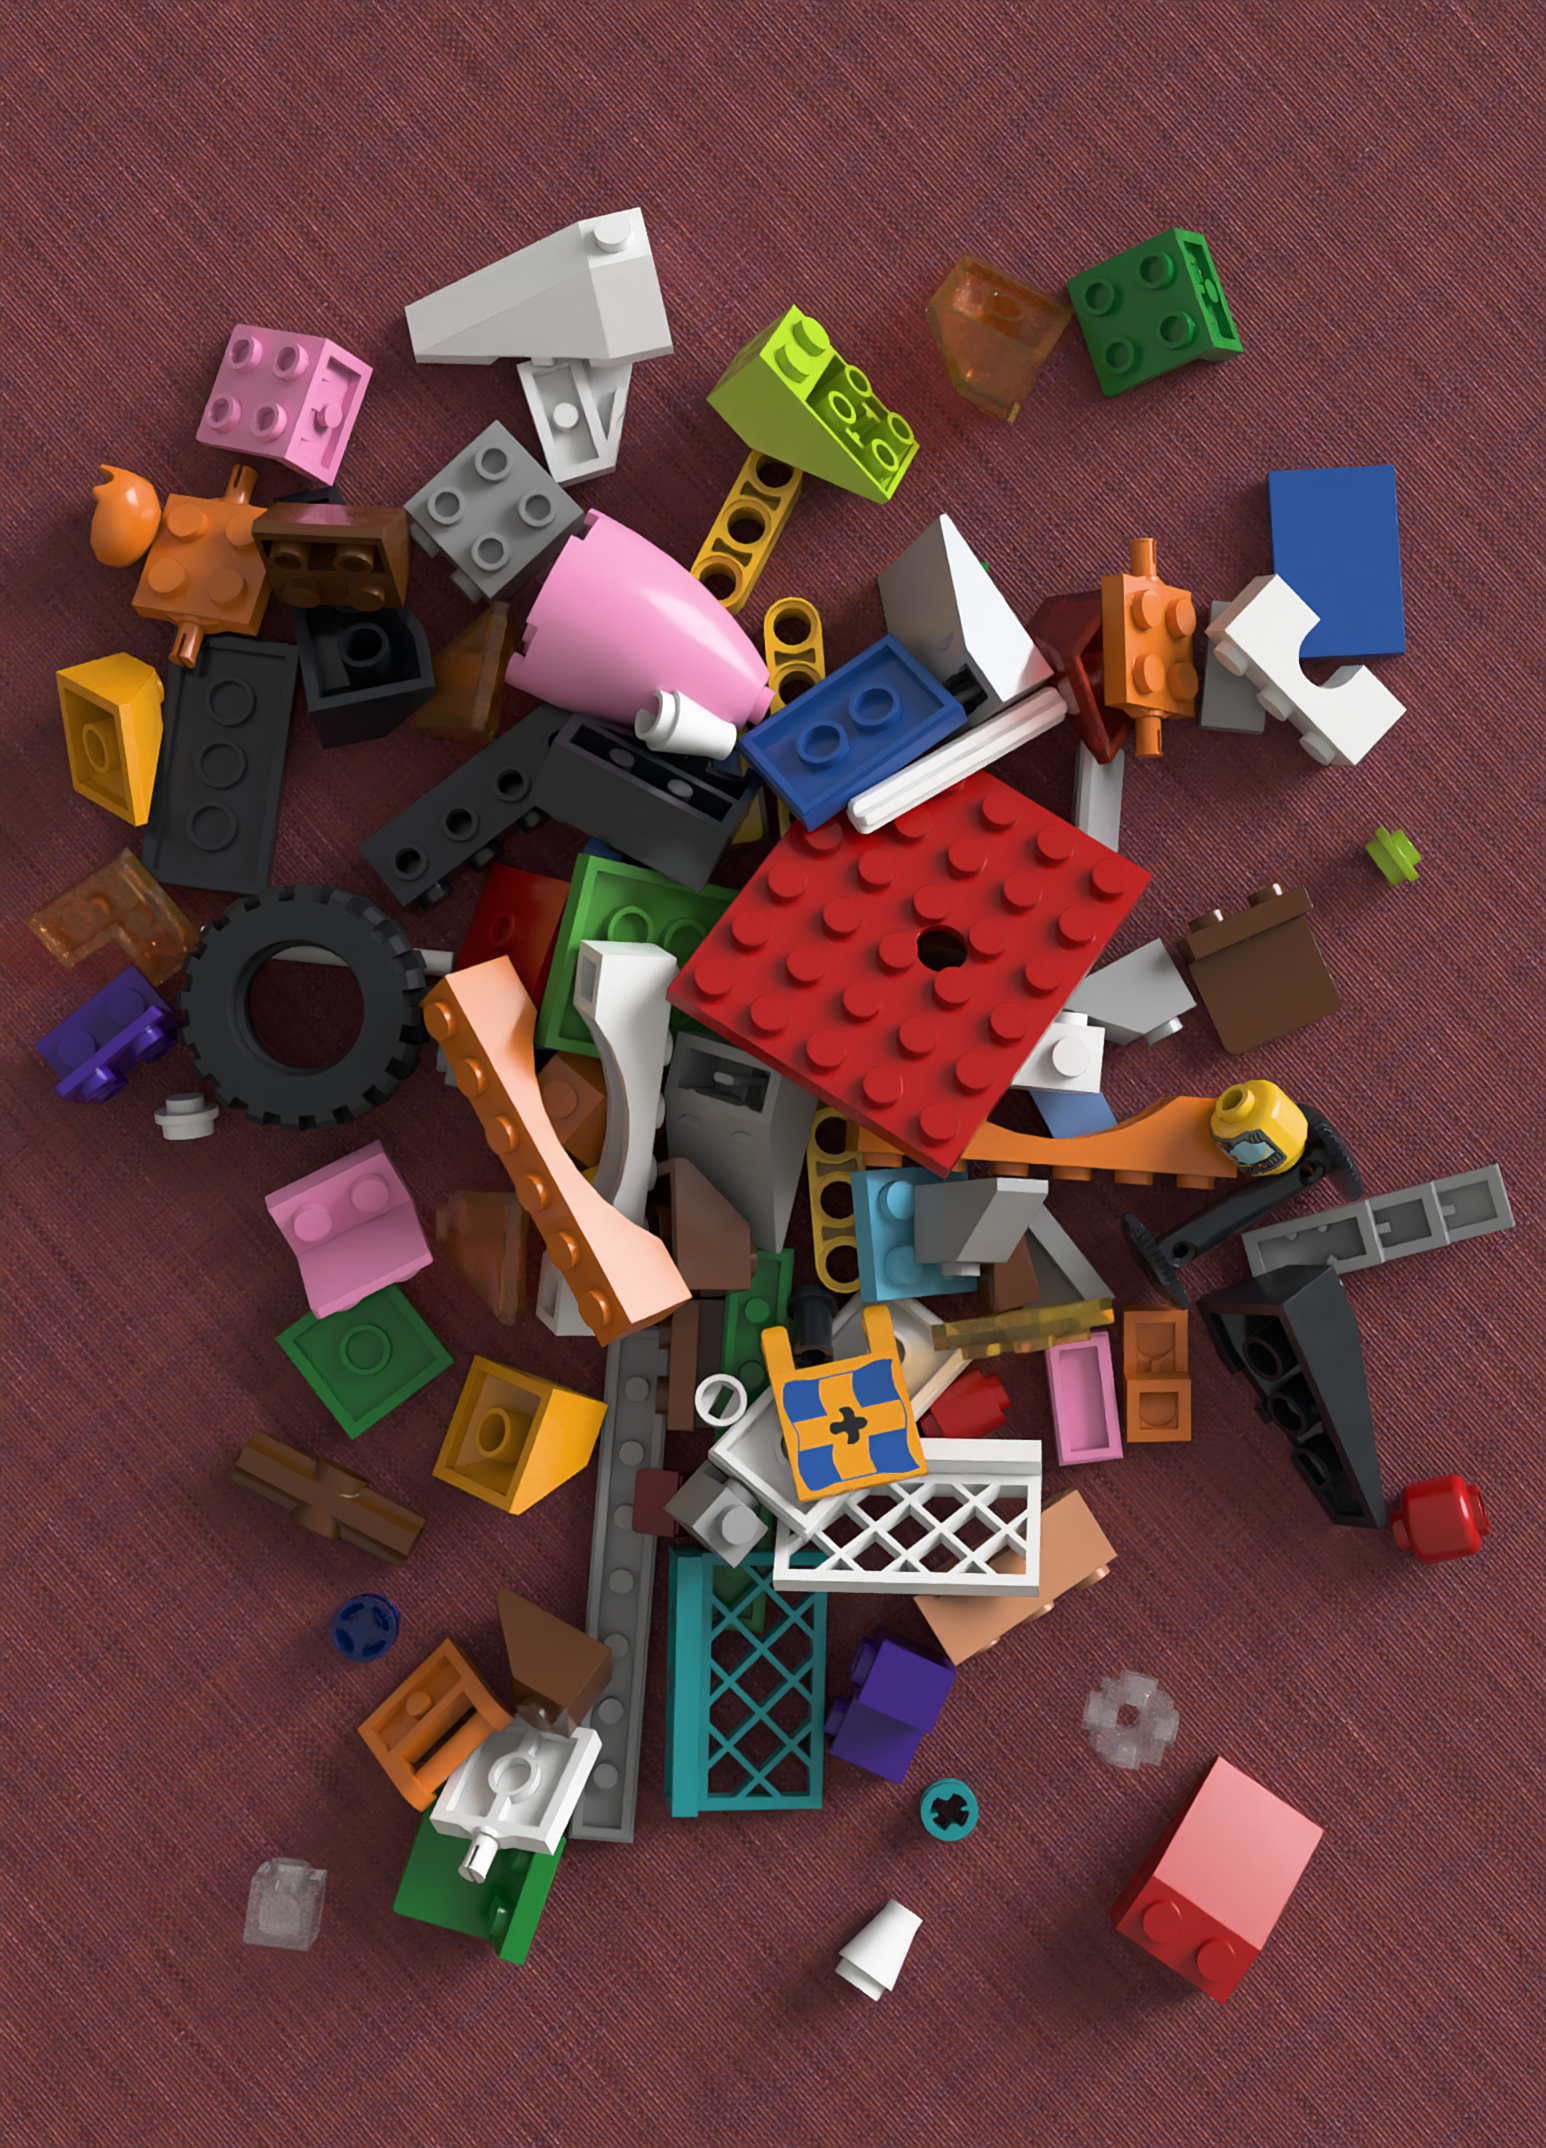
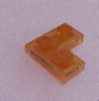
[26,847,202,987]

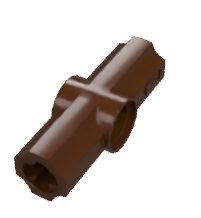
[230,1429,429,1569]

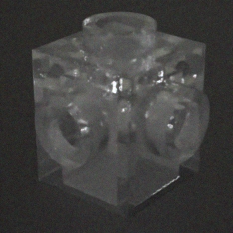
[1081,1670,1179,1770]

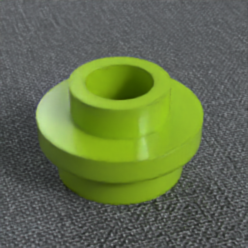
[1365,826,1422,887]

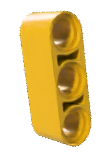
[690,449,803,617]

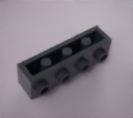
[357,702,574,914]

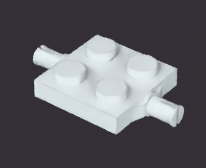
[429,1713,602,1883]

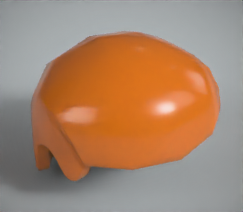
[90,464,161,568]

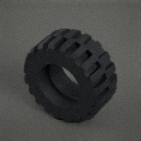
[175,884,432,1132]

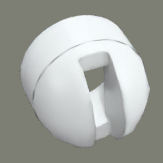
[695,1374,747,1428]

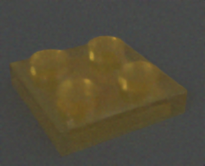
[930,1297,1115,1360]

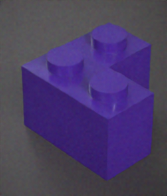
[822,1625,957,1785]

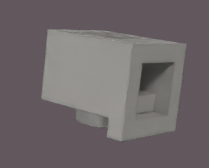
[663,1460,769,1569]

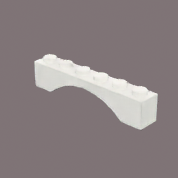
[536,940,680,1336]

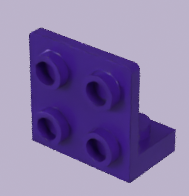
[34,964,185,1105]

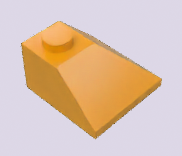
[56,652,164,827]
[432,1354,609,1515]

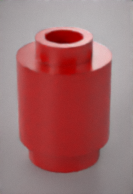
[918,1367,1012,1439]

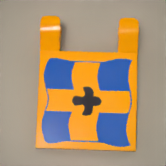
[761,1304,928,1504]

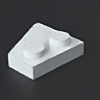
[516,358,633,488]

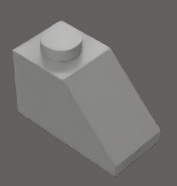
[1062,938,1197,1046]
[914,1177,1048,1277]

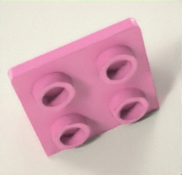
[196,324,373,486]
[265,1139,433,1319]

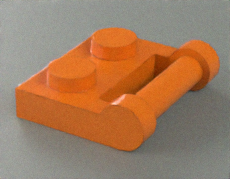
[357,1638,516,1812]

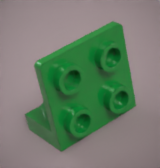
[1067,227,1244,397]
[391,1786,566,1965]

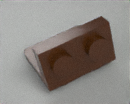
[1176,881,1342,1056]
[655,1298,794,1431]

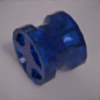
[331,1592,401,1662]

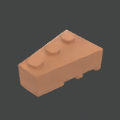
[912,1484,1117,1666]

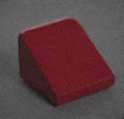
[632,1468,696,1537]

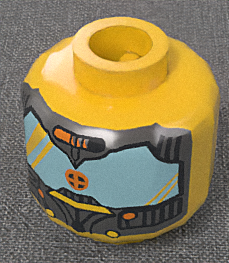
[1210,1080,1308,1176]

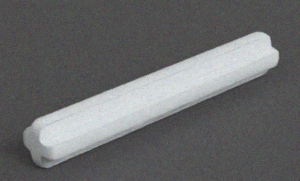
[846,687,1068,834]

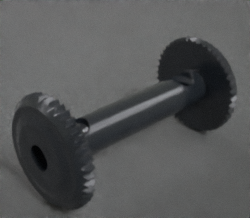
[1120,1103,1364,1311]

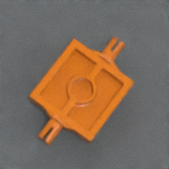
[131,465,273,668]
[1101,538,1198,758]

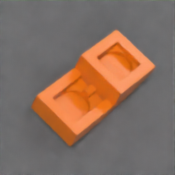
[1121,1304,1191,1442]

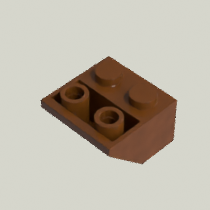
[251,502,415,612]

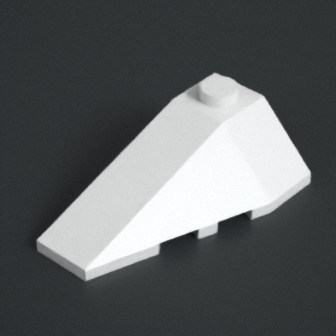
[405,207,674,368]

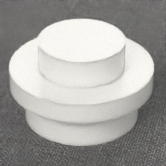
[154,1092,219,1140]

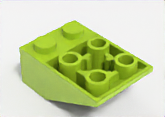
[706,304,920,505]

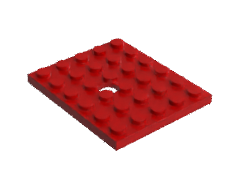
[665,742,1153,1179]

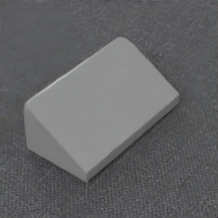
[1070,737,1125,853]

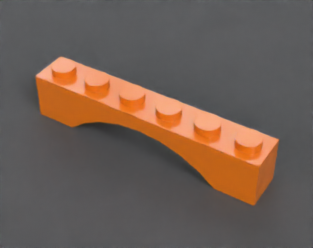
[418,955,692,1347]
[845,1096,1237,1190]

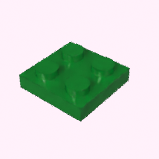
[275,1282,457,1440]

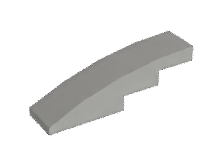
[1241,1163,1515,1277]

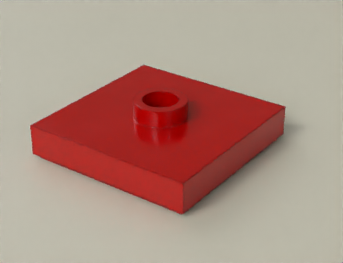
[453,863,571,1011]

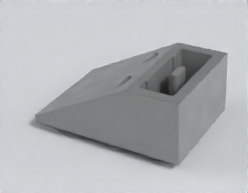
[877,513,1054,745]
[664,1031,818,1254]

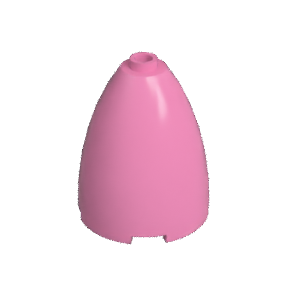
[505,508,776,732]

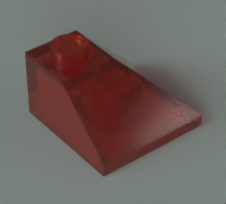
[1024,589,1135,765]

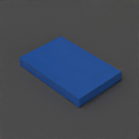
[1265,465,1406,661]
[735,632,968,833]

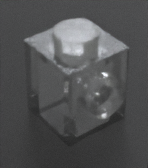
[242,1857,327,1951]

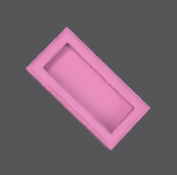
[1042,1329,1123,1466]

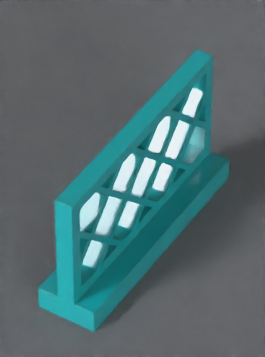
[663,1546,828,1817]

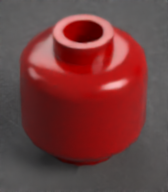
[1390,1474,1491,1565]

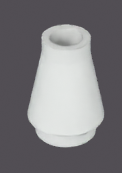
[635,689,736,761]
[834,1898,923,2001]

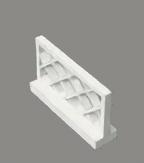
[773,1438,1042,1597]

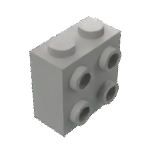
[403,419,588,611]

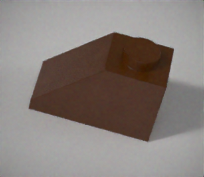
[496,1586,612,1739]

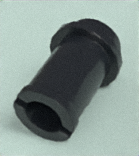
[787,1283,838,1368]

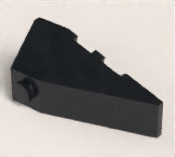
[273,486,438,750]
[1195,1264,1387,1530]

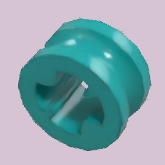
[920,1778,978,1841]

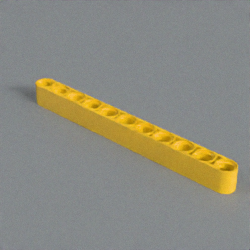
[764,597,866,1293]

